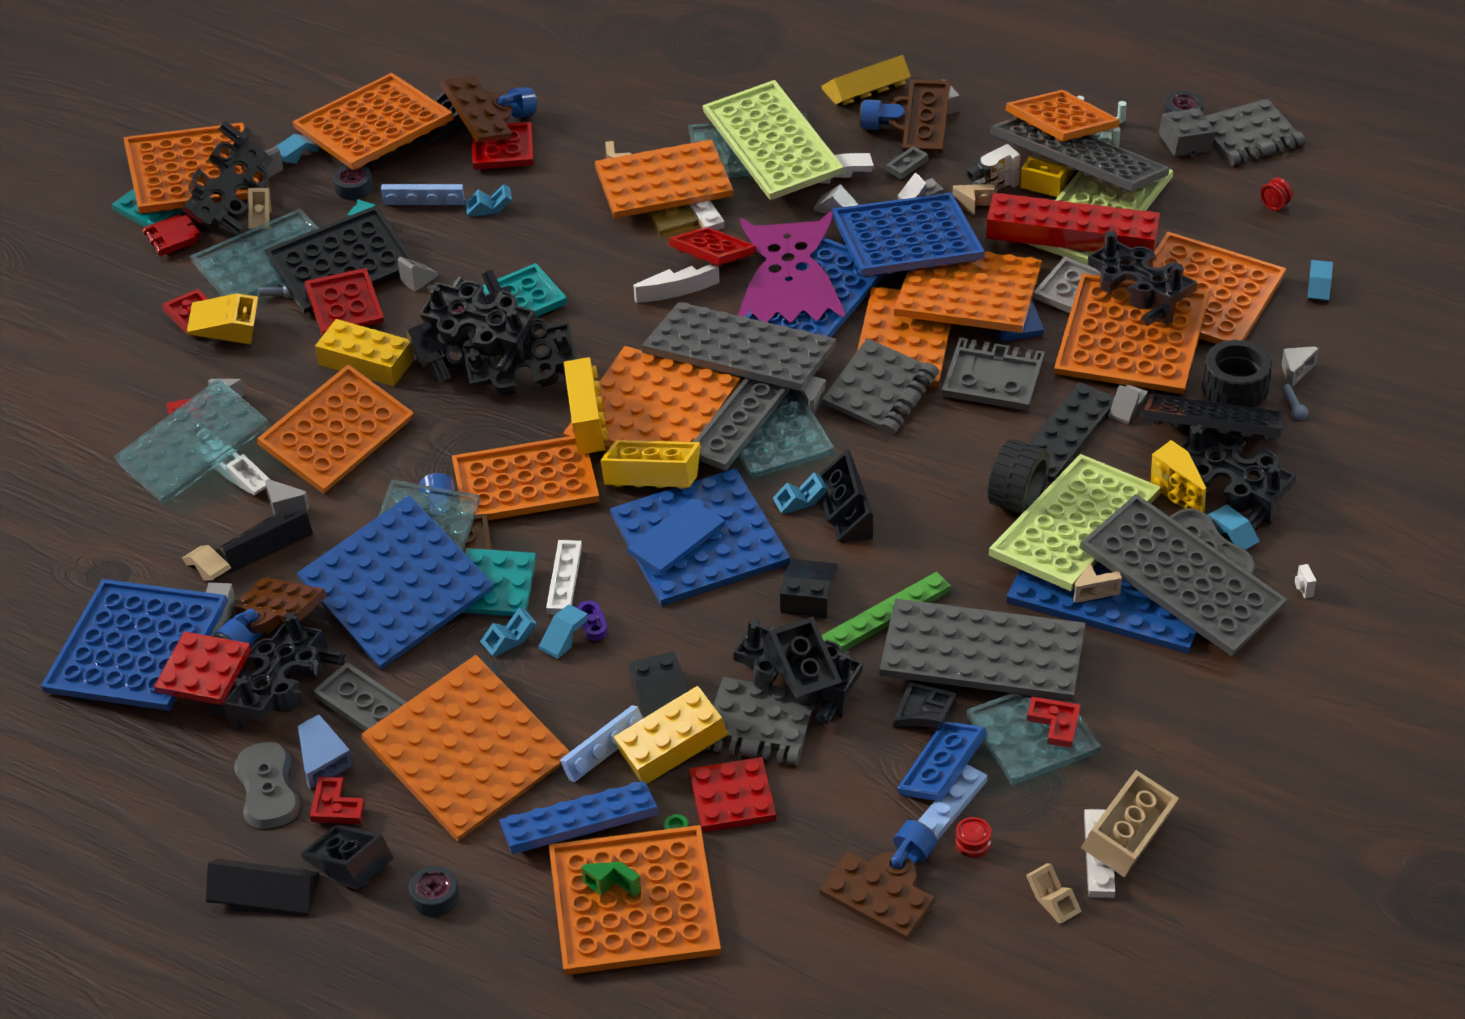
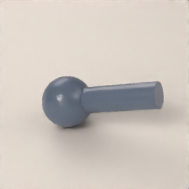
[258,285,293,298]
[1282,384,1309,421]

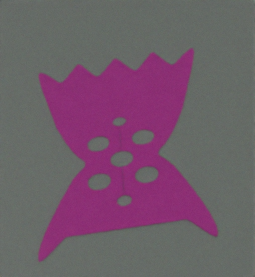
[738,211,845,323]

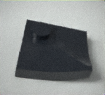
[893,682,956,730]

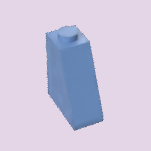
[298,715,353,790]

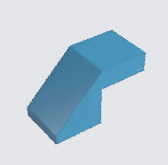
[274,134,320,164]
[465,184,512,217]
[1307,260,1333,301]
[773,472,829,514]
[1208,505,1260,549]
[539,604,588,659]
[480,608,537,657]

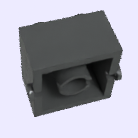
[1159,108,1216,157]

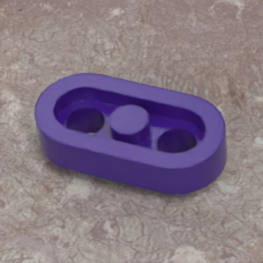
[577,600,608,641]

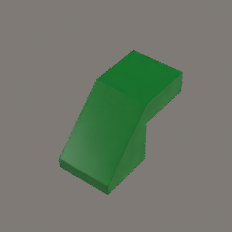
[581,862,641,897]

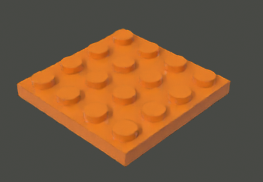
[1005,90,1120,142]

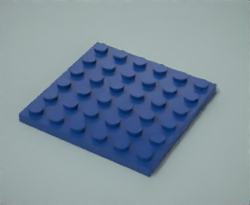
[832,192,985,277]
[610,468,790,606]
[297,495,495,670]
[40,579,229,711]

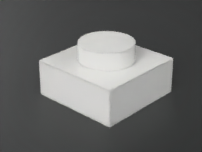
[1295,564,1316,598]

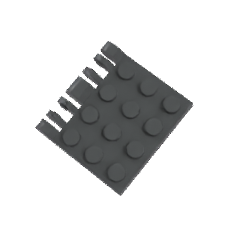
[1205,98,1306,166]
[822,338,939,435]
[942,338,1045,411]
[704,677,815,766]

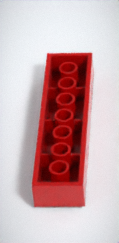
[986,193,1160,253]

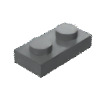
[886,146,928,179]

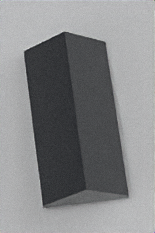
[819,449,873,543]
[215,509,313,573]
[206,859,320,916]

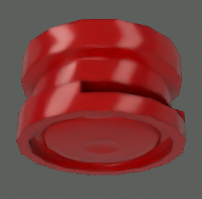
[1260,177,1293,211]
[955,817,992,858]

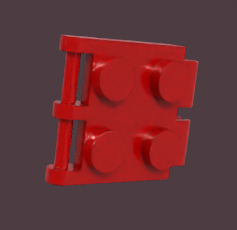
[142,214,202,256]

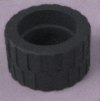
[1202,340,1272,407]
[987,439,1050,514]

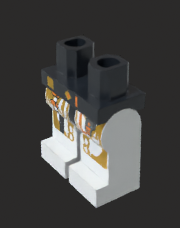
[967,144,1020,193]

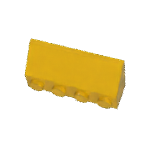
[821,55,911,105]
[601,440,701,489]

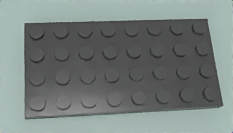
[990,117,1170,192]
[642,302,836,391]
[1079,494,1288,656]
[879,598,1085,701]

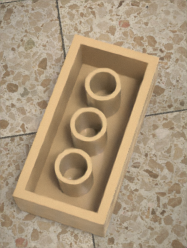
[1081,770,1179,877]

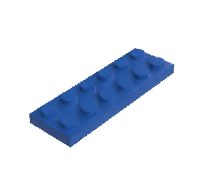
[500,781,658,854]

